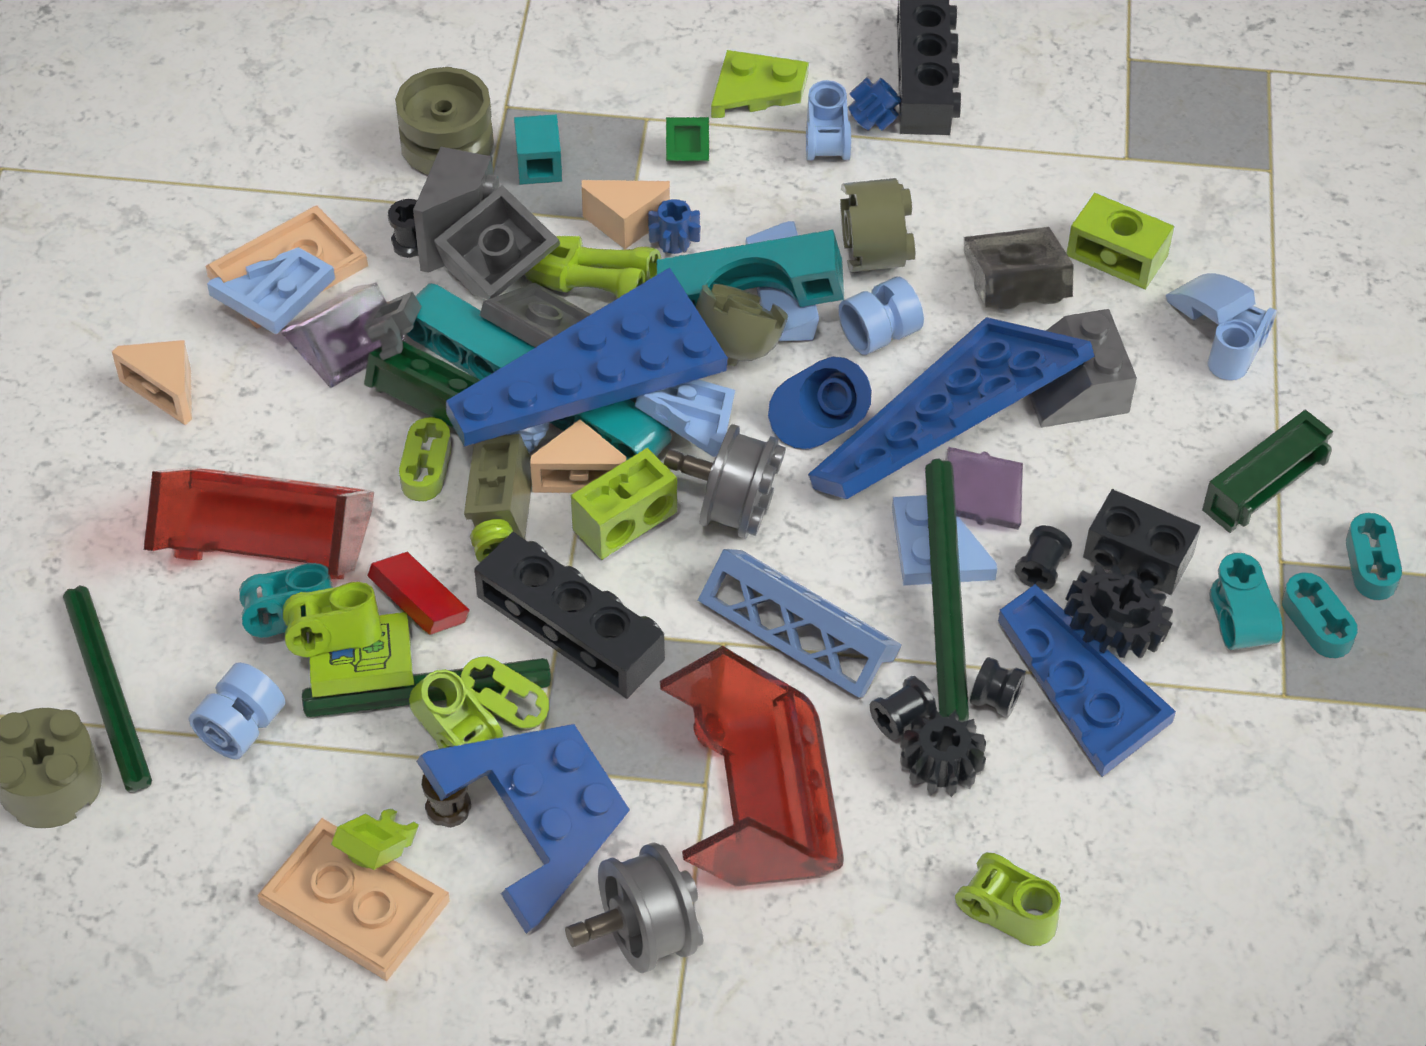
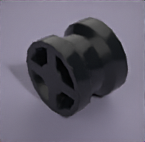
[970,657,1026,718]

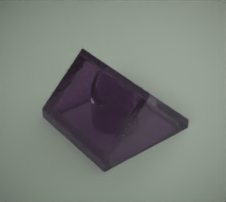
[281,283,406,388]

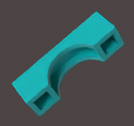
[657,229,844,308]

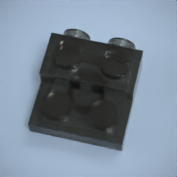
[964,227,1074,309]

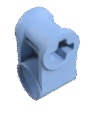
[806,80,851,160]
[1208,306,1277,380]

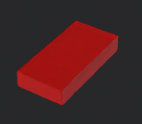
[367,551,470,635]

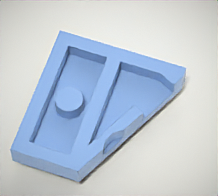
[207,247,335,334]
[635,379,735,457]
[892,495,997,586]

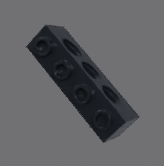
[897,0,961,135]
[474,532,665,699]

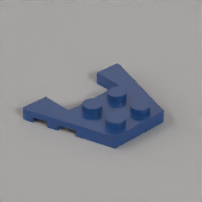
[416,724,630,934]

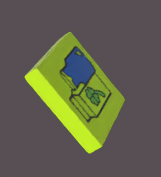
[309,612,414,697]

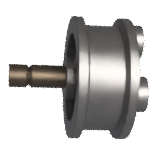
[664,424,786,539]
[565,842,704,973]

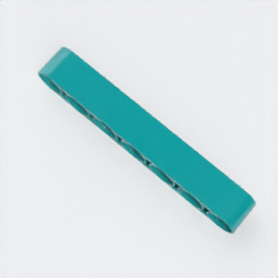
[406,283,672,460]

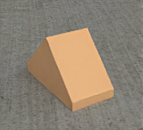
[581,180,670,249]
[112,340,192,425]
[530,419,626,493]

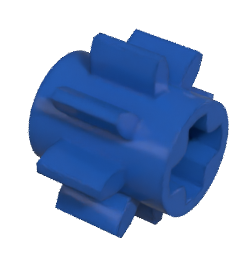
[848,77,901,131]
[648,199,701,254]

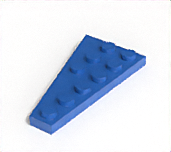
[446,267,728,447]
[808,317,1095,499]

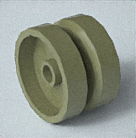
[395,67,494,175]

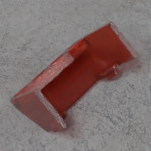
[143,467,374,579]
[659,646,844,887]

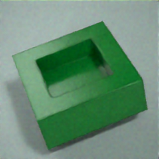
[666,117,709,161]

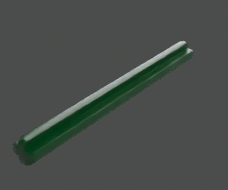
[925,458,969,722]

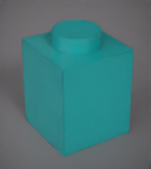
[514,114,562,185]

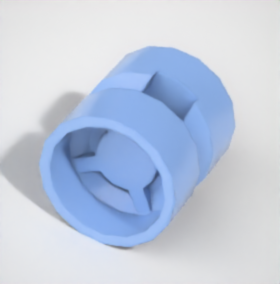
[839,277,924,355]
[189,662,285,759]

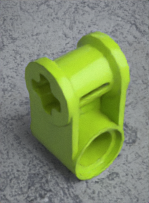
[283,582,382,657]
[409,669,503,749]
[955,852,1061,946]

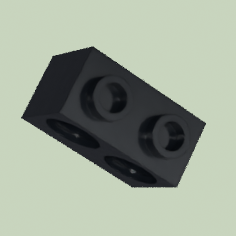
[1083,489,1201,596]

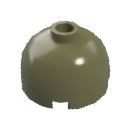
[696,284,788,366]

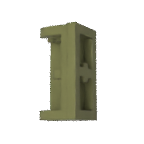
[464,434,532,539]

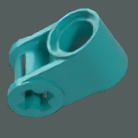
[1209,553,1283,650]
[239,563,333,638]

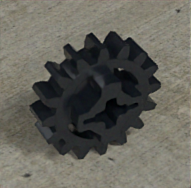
[1064,565,1173,658]

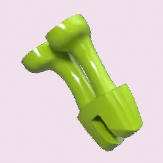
[524,236,661,299]

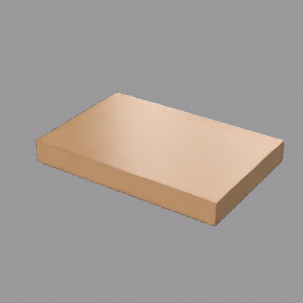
[205,205,368,329]
[257,818,450,981]

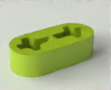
[399,417,451,501]
[461,656,549,730]

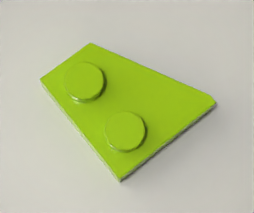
[711,50,809,118]

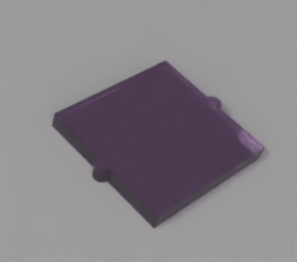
[945,447,1023,530]

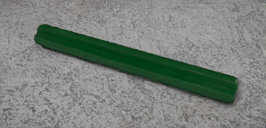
[63,585,152,793]
[302,658,551,717]

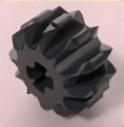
[900,708,986,797]

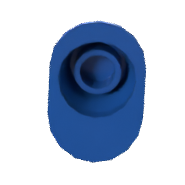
[768,356,872,449]

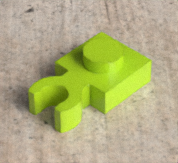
[331,809,419,870]

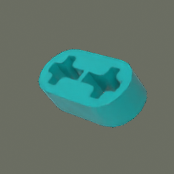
[1346,512,1402,600]
[1282,572,1358,659]

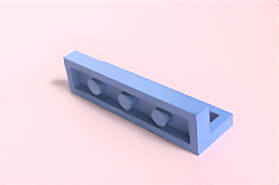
[697,549,902,698]

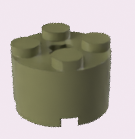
[840,178,916,272]
[0,708,102,828]

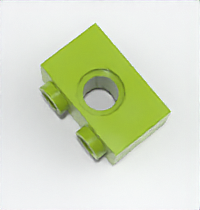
[1066,192,1175,290]

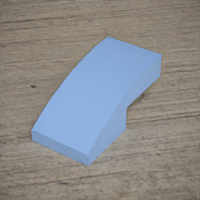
[1166,273,1256,325]

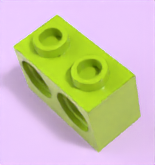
[571,448,677,560]

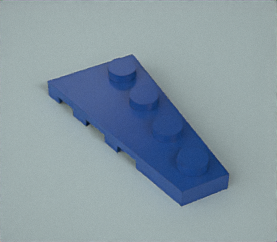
[998,584,1176,777]

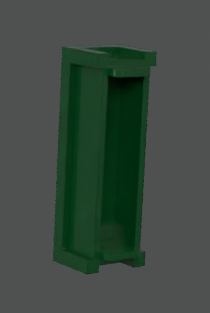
[364,341,480,428]
[1202,409,1334,533]

